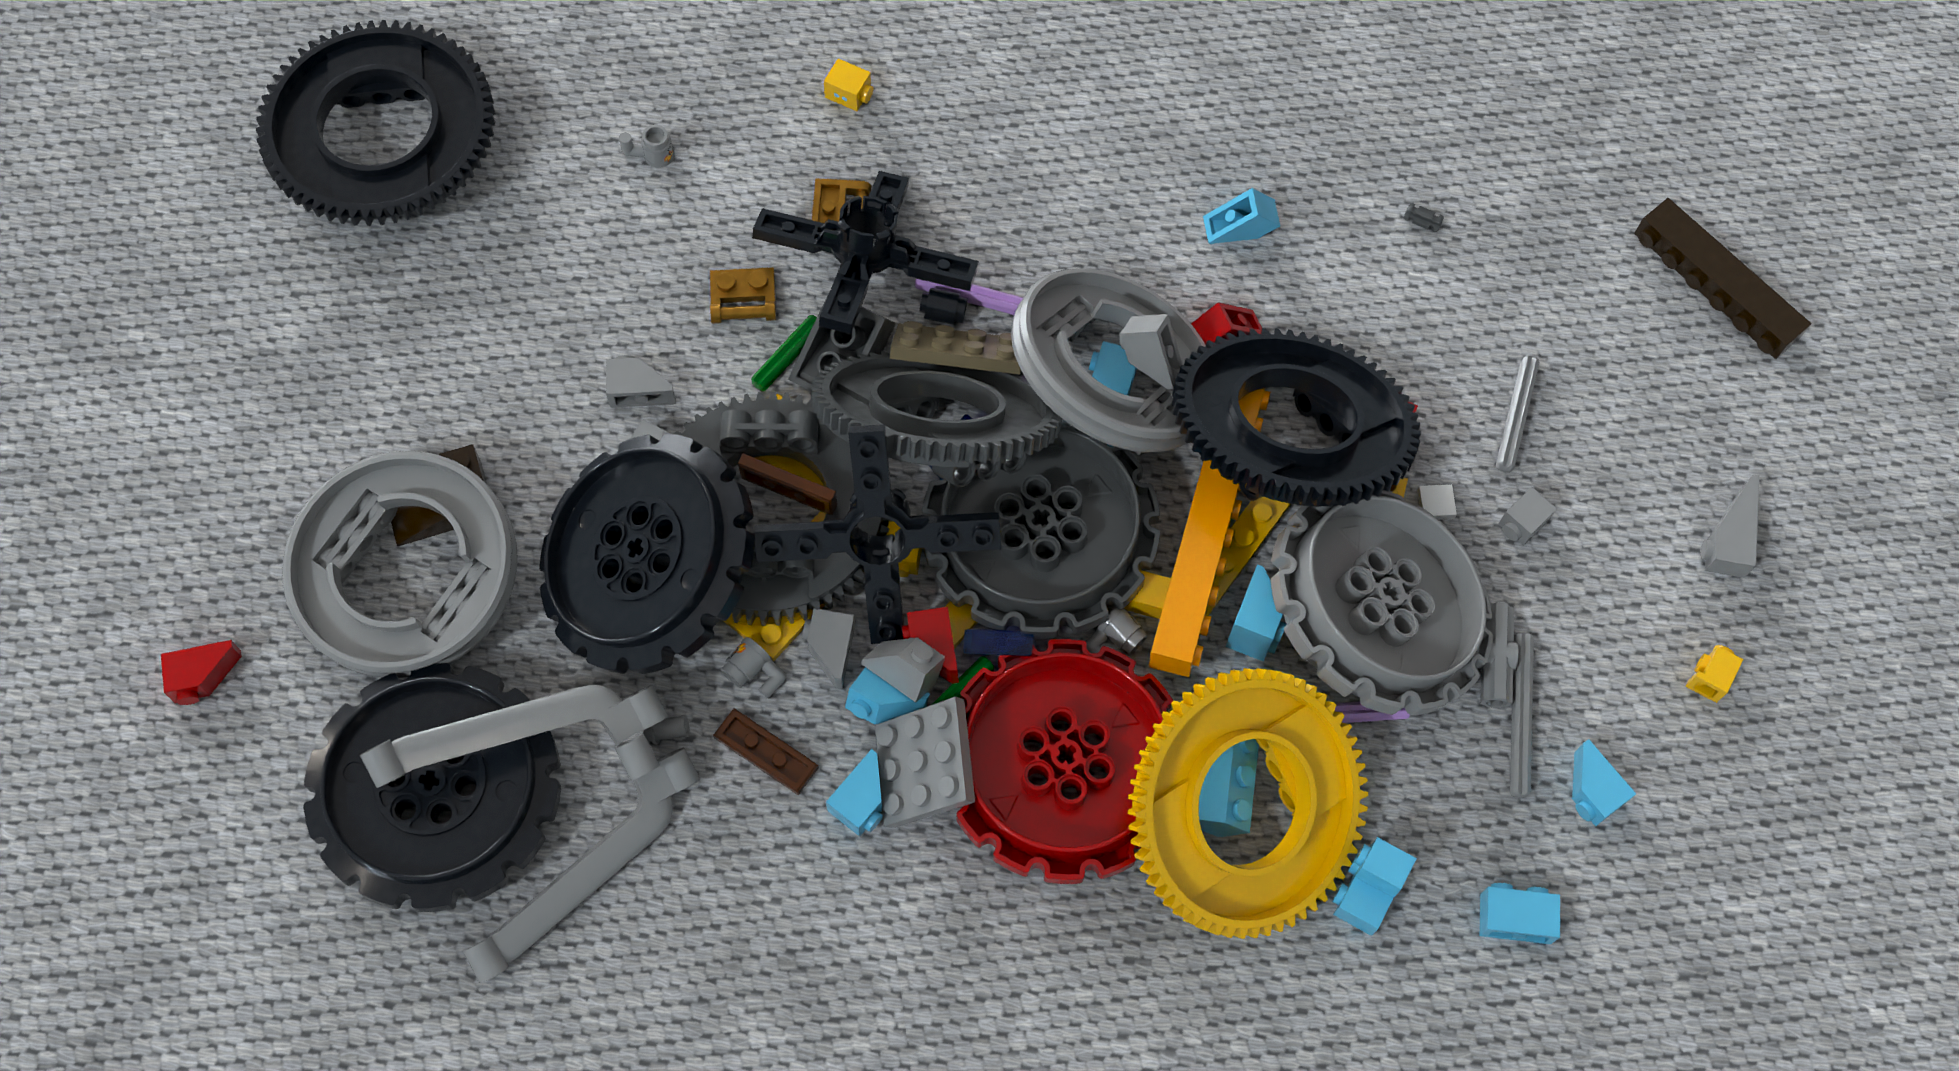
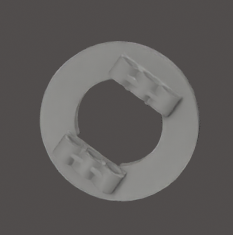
[1011,269,1206,456]
[282,451,518,678]

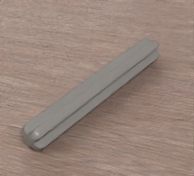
[1496,356,1539,472]

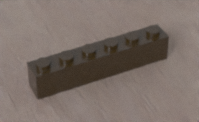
[1634,198,1812,359]

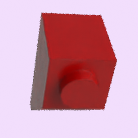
[1191,302,1262,345]
[902,606,959,684]
[161,640,242,705]

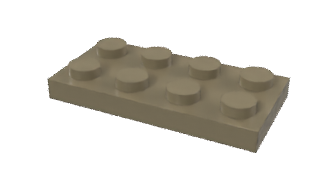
[890,321,1021,375]

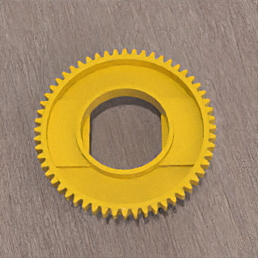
[1128,668,1368,939]

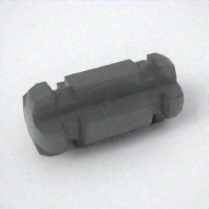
[1404,203,1444,232]

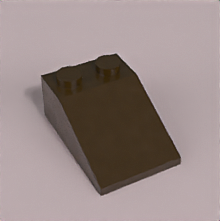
[391,444,487,546]

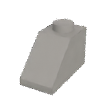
[1120,314,1183,389]
[606,355,676,408]
[802,608,855,689]
[861,638,945,702]

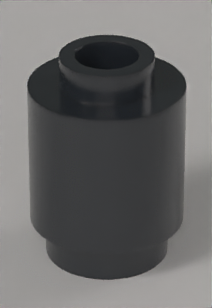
[919,288,968,325]

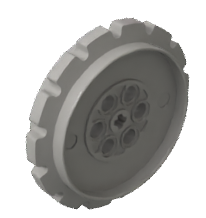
[1271,490,1493,716]

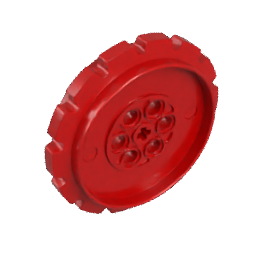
[956,639,1173,884]

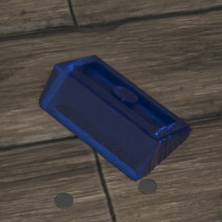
[963,629,1037,656]

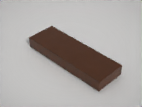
[738,453,837,515]
[713,708,819,795]

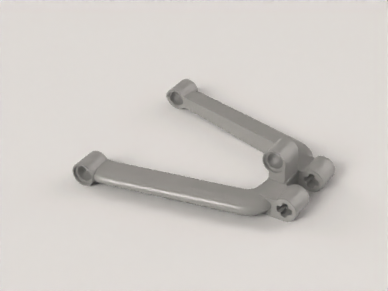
[360,685,700,983]

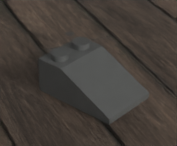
[788,291,896,392]

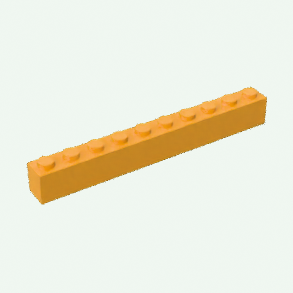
[1149,388,1271,677]

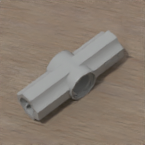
[1479,602,1518,709]

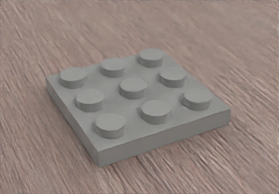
[875,697,975,828]

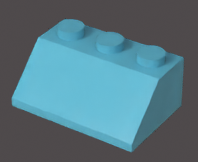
[1199,739,1259,837]

